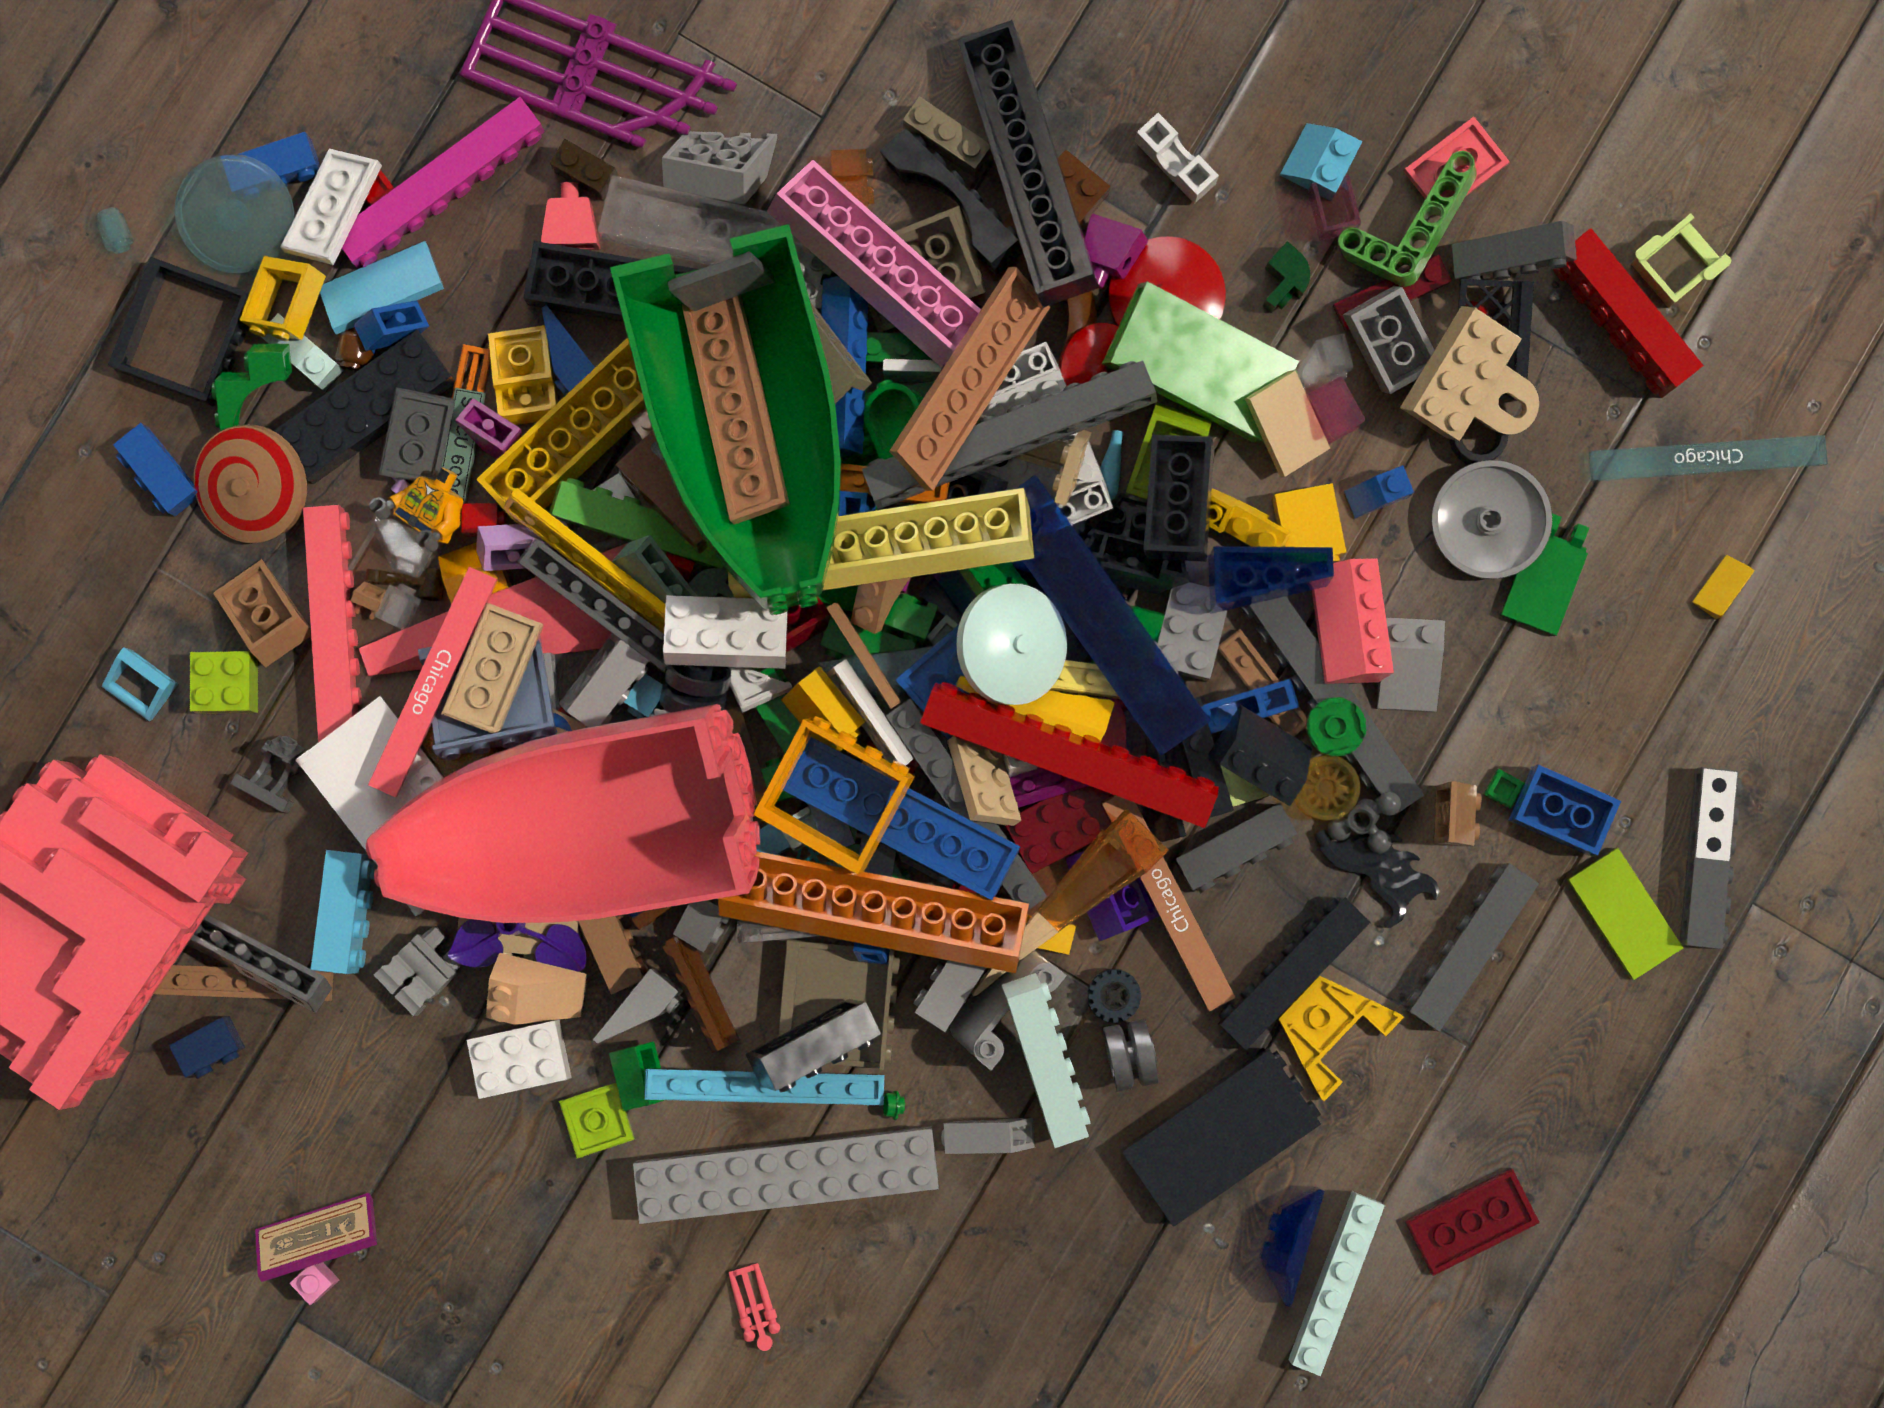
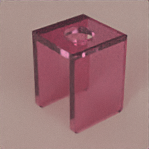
[1308,175,1361,241]
[1307,376,1365,444]

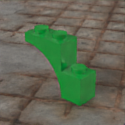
[212,344,292,431]

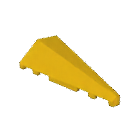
[956,676,1114,741]

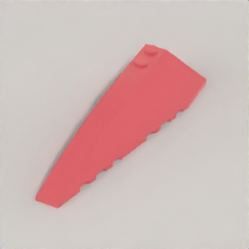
[359,542,656,676]

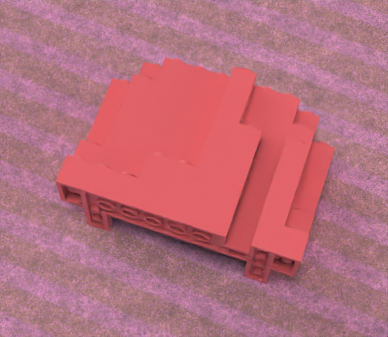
[0,754,248,1110]

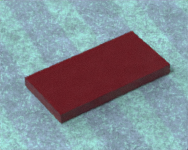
[1405,1168,1540,1276]

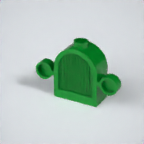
[859,380,924,460]

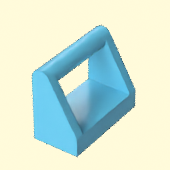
[102,647,178,721]

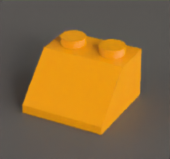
[438,542,512,604]

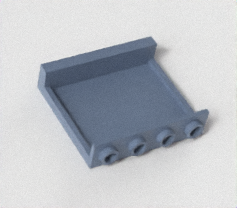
[418,636,557,760]

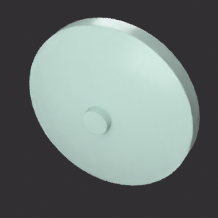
[956,584,1067,705]

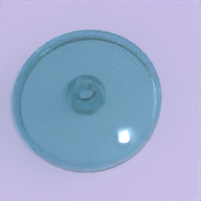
[175,154,294,273]

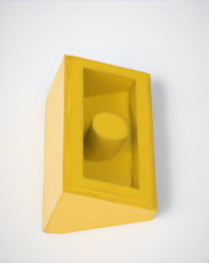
[1692,555,1755,619]

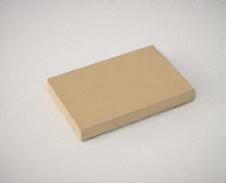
[1245,370,1330,477]

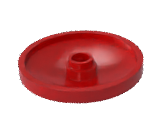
[1108,236,1226,326]

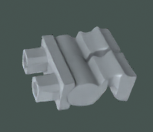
[374,927,461,1016]

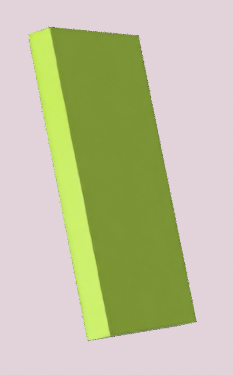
[1567,848,1683,980]

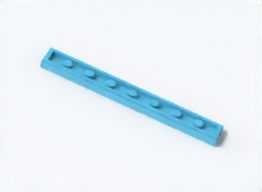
[644,1069,885,1105]

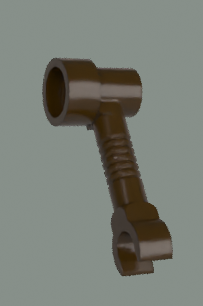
[365,568,444,601]

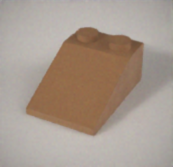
[213,559,311,668]
[1434,781,1481,847]

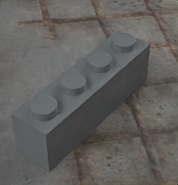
[1452,221,1577,286]
[1174,803,1297,893]

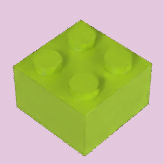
[190,651,258,714]

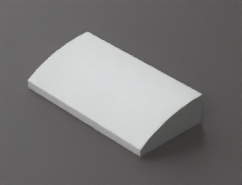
[826,659,914,765]

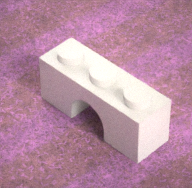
[1135,113,1219,204]

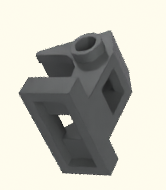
[230,735,305,813]

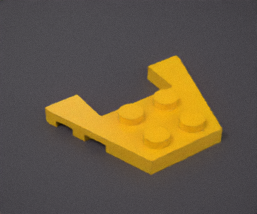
[1278,975,1404,1101]

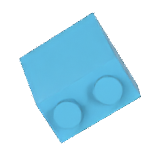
[1280,123,1362,201]

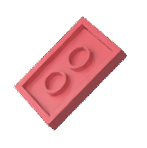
[1403,117,1510,217]

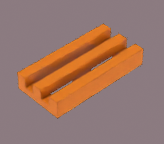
[452,344,491,398]

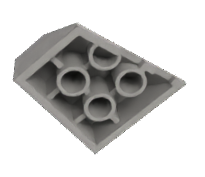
[662,131,777,205]

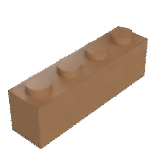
[578,915,649,995]

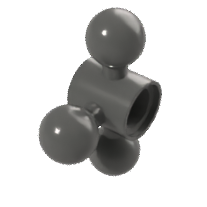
[1327,792,1401,854]

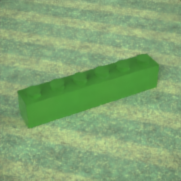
[549,478,723,569]

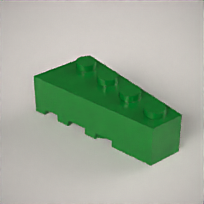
[818,585,939,647]

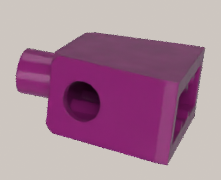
[1084,214,1148,289]

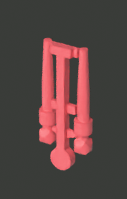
[728,1263,780,1351]

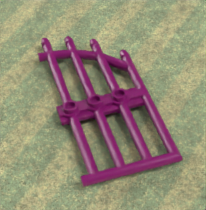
[459,0,737,148]

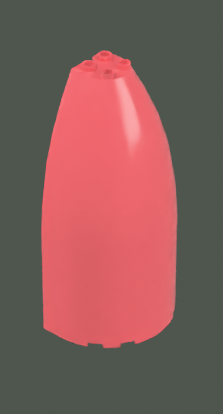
[366,704,760,923]

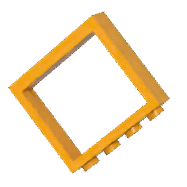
[753,716,915,874]

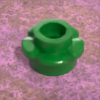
[883,1091,905,1120]

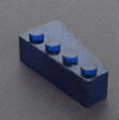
[1208,546,1334,614]

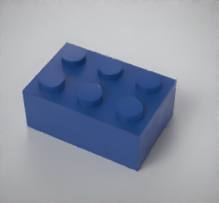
[1508,765,1621,856]

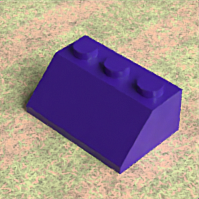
[1065,837,1159,941]

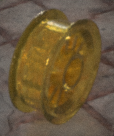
[1295,755,1360,821]

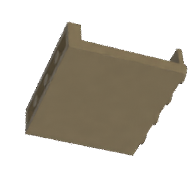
[779,941,900,1070]

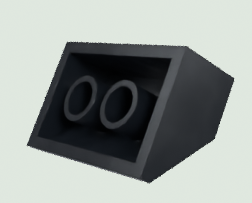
[1208,704,1312,806]

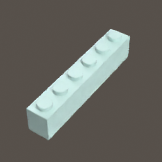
[1002,973,1091,1148]
[1288,1191,1385,1376]

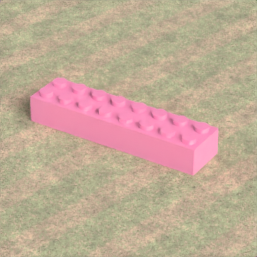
[767,160,981,368]

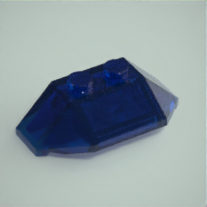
[1259,1186,1325,1307]

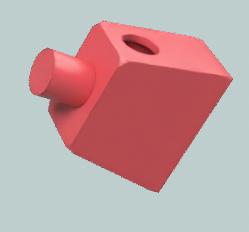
[541,182,600,250]

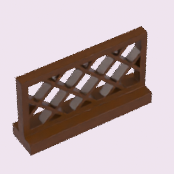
[662,937,740,1053]

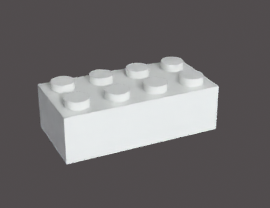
[663,595,787,669]

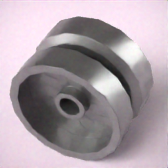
[1103,1019,1159,1092]

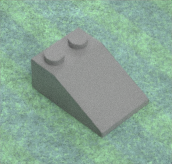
[1377,618,1445,712]
[593,968,683,1043]

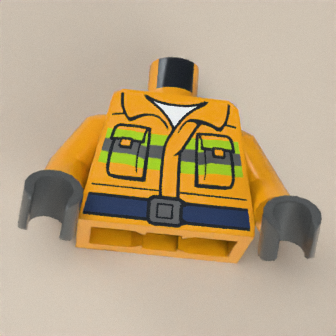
[369,467,463,551]

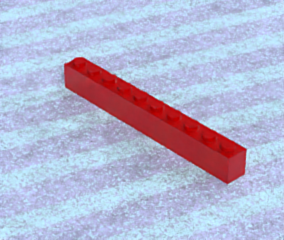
[920,682,1219,828]

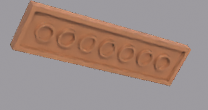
[889,267,1050,491]
[682,295,790,524]

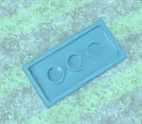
[320,241,444,334]

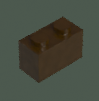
[550,139,619,201]

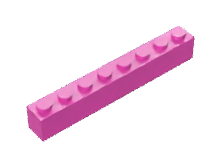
[342,97,545,269]

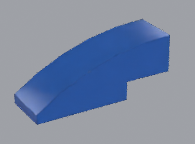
[1203,679,1299,734]

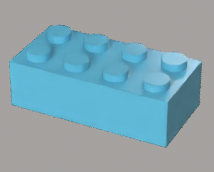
[311,850,377,974]

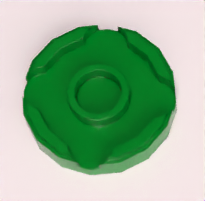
[1306,697,1367,757]

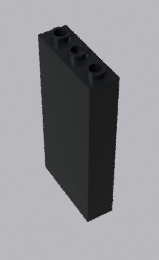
[1121,1048,1321,1227]

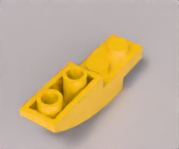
[1209,488,1291,560]

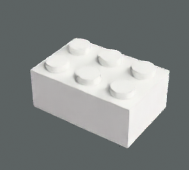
[467,1020,572,1099]

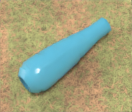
[1100,430,1124,501]

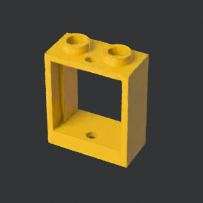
[240,256,326,342]

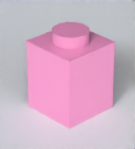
[289,1262,339,1305]

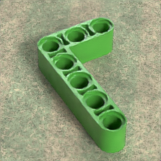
[1338,151,1477,287]

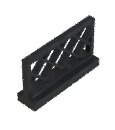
[1458,279,1534,400]

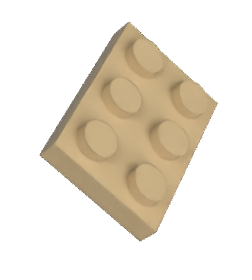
[947,736,1021,826]

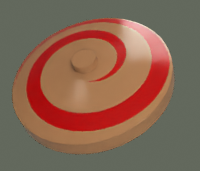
[194,424,307,543]

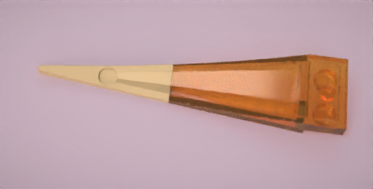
[971,809,1169,996]

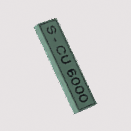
[441,388,486,504]

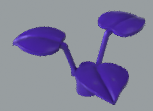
[448,919,586,971]

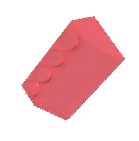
[1309,559,1394,684]

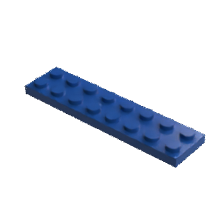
[783,737,1021,901]

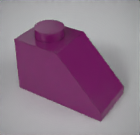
[455,398,522,459]

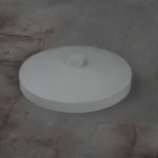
[1432,460,1552,579]

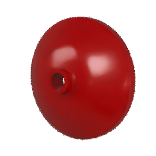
[1059,323,1119,386]

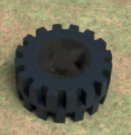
[1087,969,1141,1023]

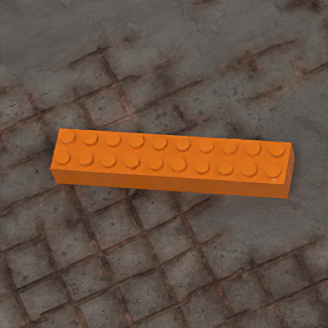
[718,851,1029,973]

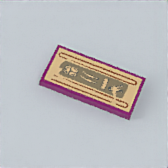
[255,1193,377,1282]

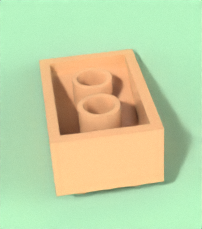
[486,953,587,1025]

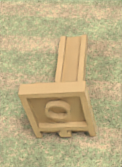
[975,415,1092,506]

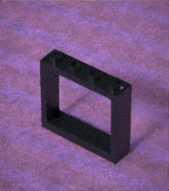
[108,257,249,406]

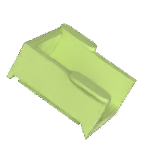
[1631,213,1731,308]

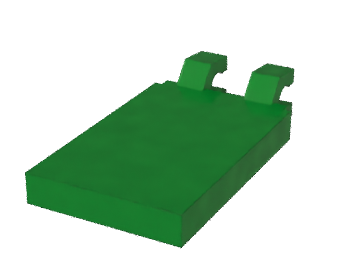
[1500,513,1590,636]

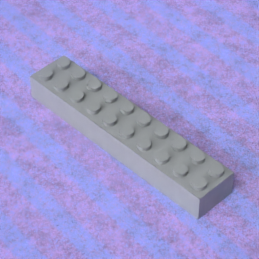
[633,1126,939,1224]

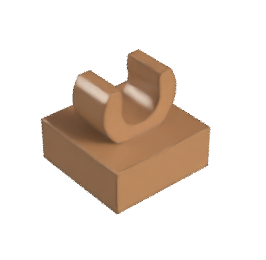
[351,581,391,620]

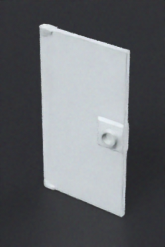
[295,696,444,916]

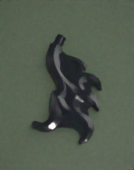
[1314,829,1439,928]

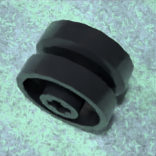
[660,665,731,713]

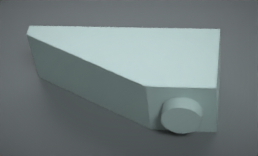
[262,313,344,392]

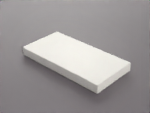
[280,149,382,265]

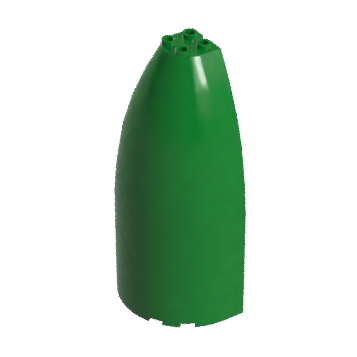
[610,224,841,615]

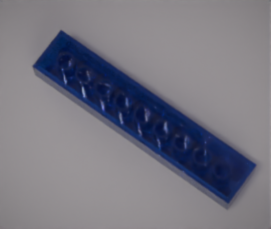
[1016,475,1211,756]

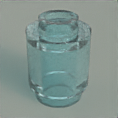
[96,208,134,254]

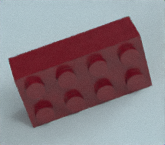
[1004,786,1115,874]

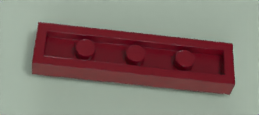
[1333,255,1452,332]

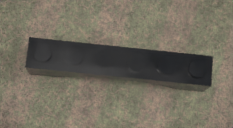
[879,128,1023,276]

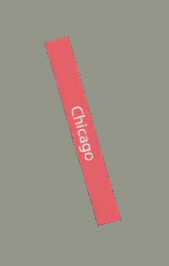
[368,567,498,798]

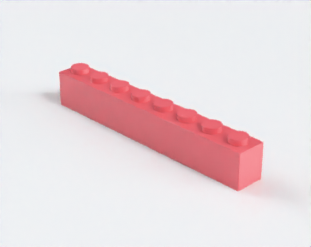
[303,505,362,743]

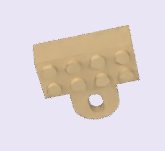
[1400,306,1539,441]

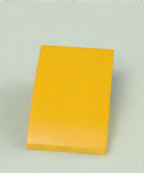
[488,325,558,425]

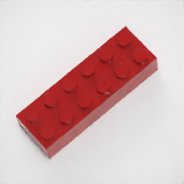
[1553,228,1704,398]

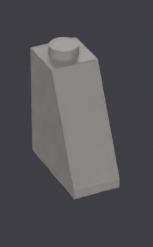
[941,1118,1035,1154]

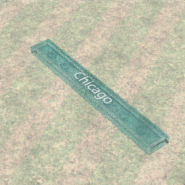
[1589,435,1828,482]

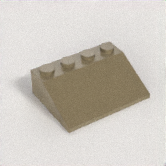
[868,205,986,333]

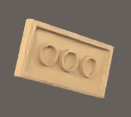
[441,603,544,734]

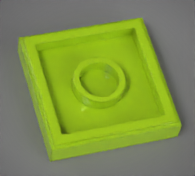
[559,1083,635,1158]

